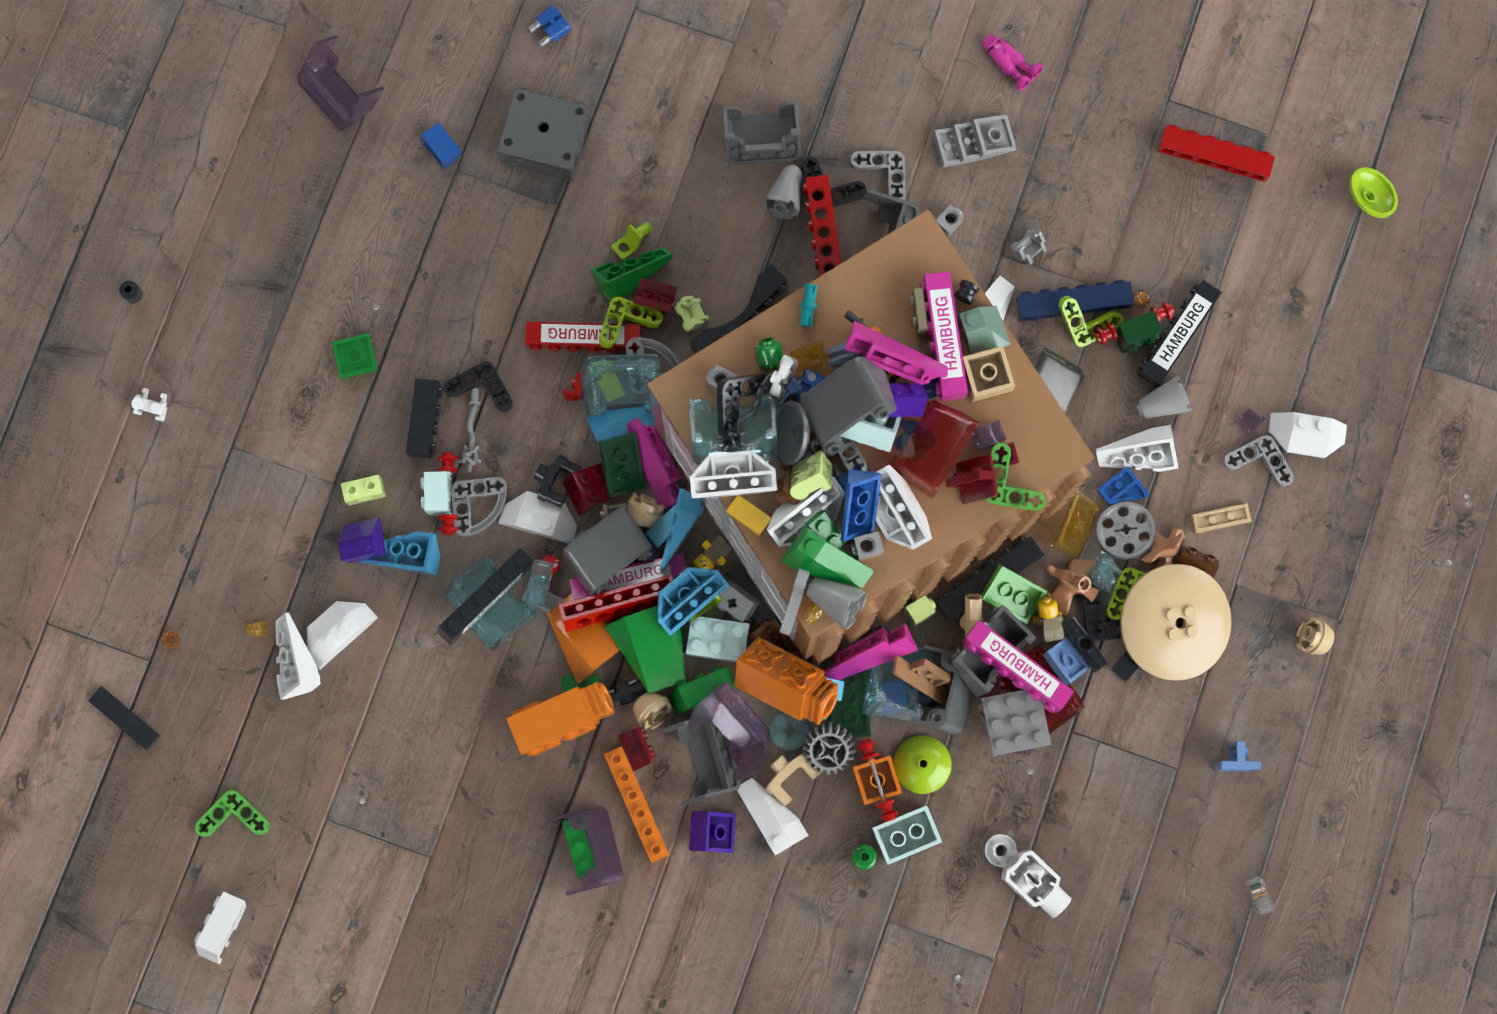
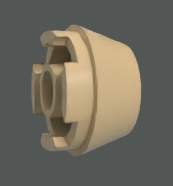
[627,493,665,528]
[1296,617,1334,655]
[633,692,672,730]

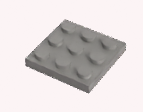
[981,690,1051,756]

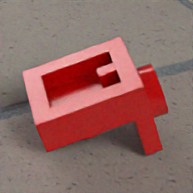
[562,373,586,402]

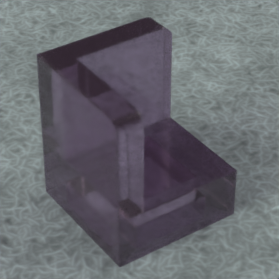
[1235,408,1266,435]

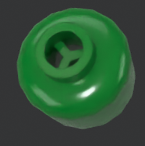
[755,337,784,370]
[851,844,877,870]

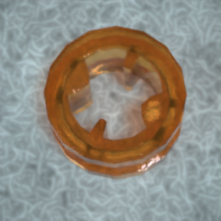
[1133,289,1151,308]
[162,631,181,650]

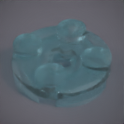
[770,712,809,751]

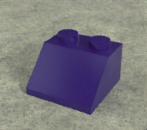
[887,383,928,417]
[338,517,386,563]
[689,811,736,853]

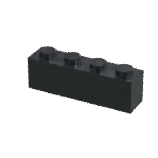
[406,378,443,459]

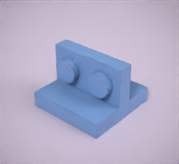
[1214,741,1261,771]

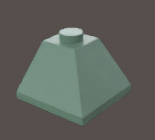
[957,306,1011,355]

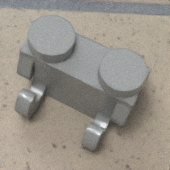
[1010,229,1047,265]

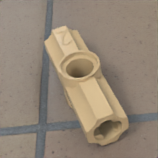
[960,594,985,638]

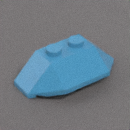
[657,567,729,636]

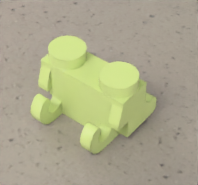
[675,296,709,332]

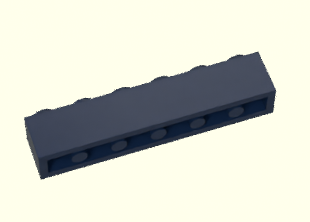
[1016,280,1134,322]

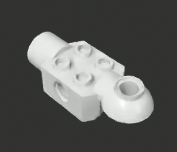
[985,834,1072,918]

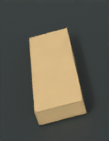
[1190,503,1252,534]

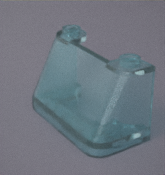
[581,354,661,416]
[689,395,777,465]
[445,556,536,651]
[862,647,932,723]

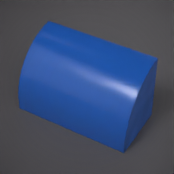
[421,123,461,170]

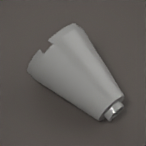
[763,165,802,219]
[1136,375,1192,419]
[805,577,867,630]

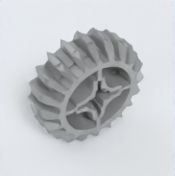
[803,722,856,775]

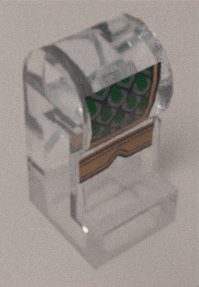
[1245,876,1276,916]

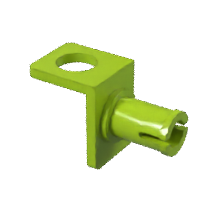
[611,221,652,260]

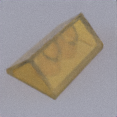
[1051,491,1100,558]

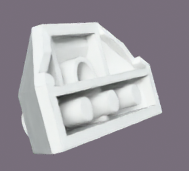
[1268,412,1347,458]
[690,450,777,498]
[876,465,932,549]
[767,477,845,547]
[498,491,578,544]
[307,601,378,670]

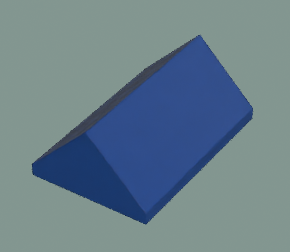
[840,469,882,542]

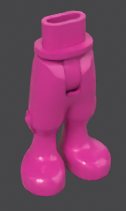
[981,34,1044,91]

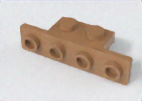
[893,656,951,706]

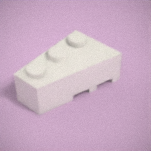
[194,892,246,965]

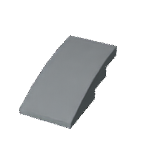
[932,115,1017,168]

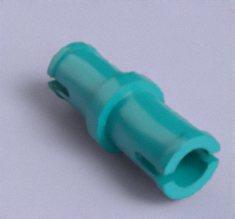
[799,284,818,328]

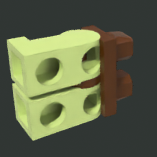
[776,450,833,505]

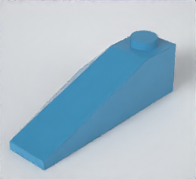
[660,489,704,571]

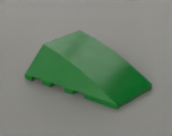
[604,605,686,694]

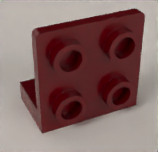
[562,463,618,516]
[618,724,657,772]

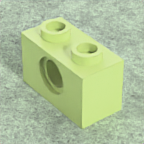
[341,475,386,506]
[903,595,936,628]

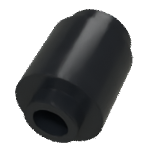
[119,281,143,304]

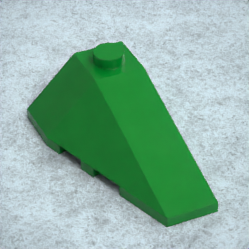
[590,247,673,302]
[780,525,874,588]

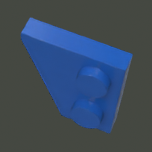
[1097,466,1150,505]

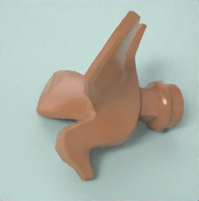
[1139,528,1186,568]
[1047,559,1099,616]

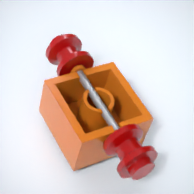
[852,738,902,822]

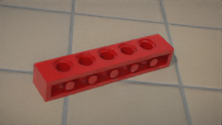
[803,174,842,278]
[559,574,673,632]

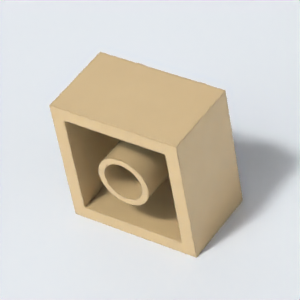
[963,346,1015,402]

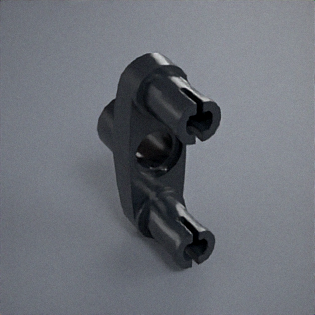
[533,455,583,508]

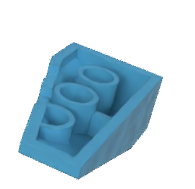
[586,405,655,445]
[359,531,441,576]

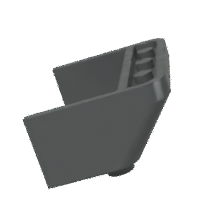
[845,188,920,261]
[904,645,972,735]
[661,715,740,805]

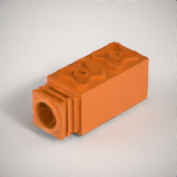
[734,637,838,725]
[506,682,615,757]

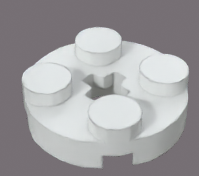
[769,355,798,398]

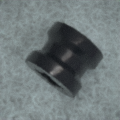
[954,280,980,305]

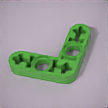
[986,442,1046,511]
[195,790,270,837]

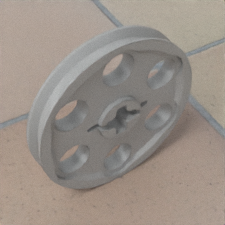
[1097,502,1156,559]

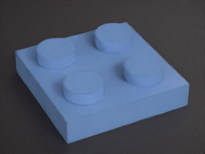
[1043,637,1090,686]

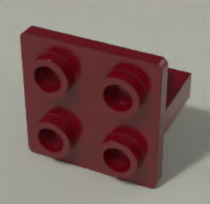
[633,278,677,323]
[945,454,998,504]

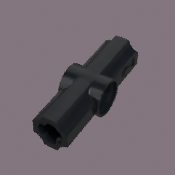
[1062,616,1109,673]
[609,678,647,708]

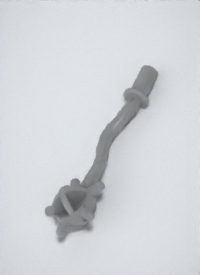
[458,388,481,472]

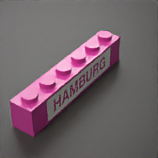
[920,272,968,401]
[570,554,686,600]
[961,620,1074,713]

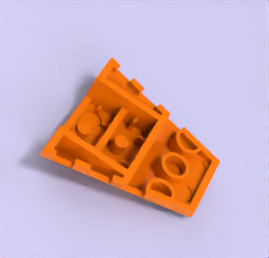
[546,593,620,685]

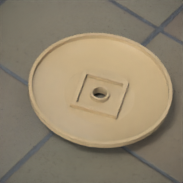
[1120,564,1231,681]

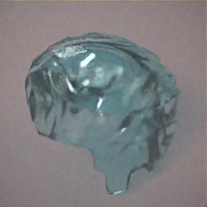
[1089,551,1122,594]

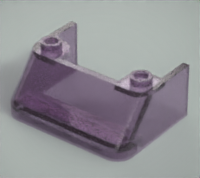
[298,35,384,130]
[687,682,770,781]
[547,806,624,896]

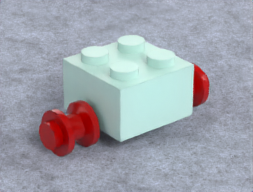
[421,452,458,536]

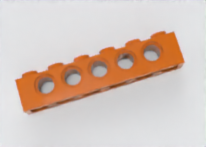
[604,746,670,863]

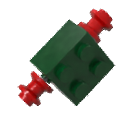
[1094,301,1174,354]

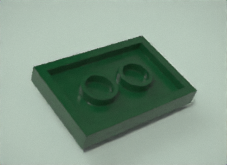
[598,432,645,498]

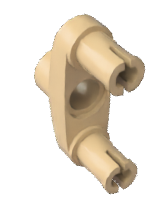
[766,753,820,806]

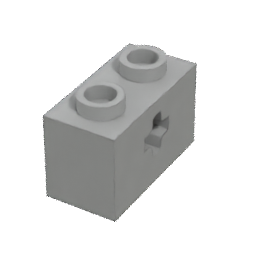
[713,580,760,622]

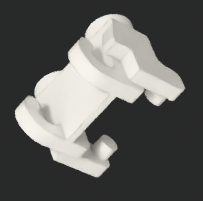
[132,388,168,422]

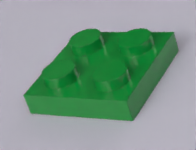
[332,333,378,380]

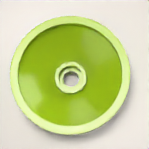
[1349,167,1398,218]
[893,735,952,794]

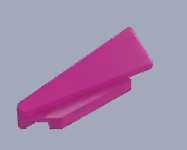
[844,321,948,385]
[626,418,682,510]
[824,623,917,680]

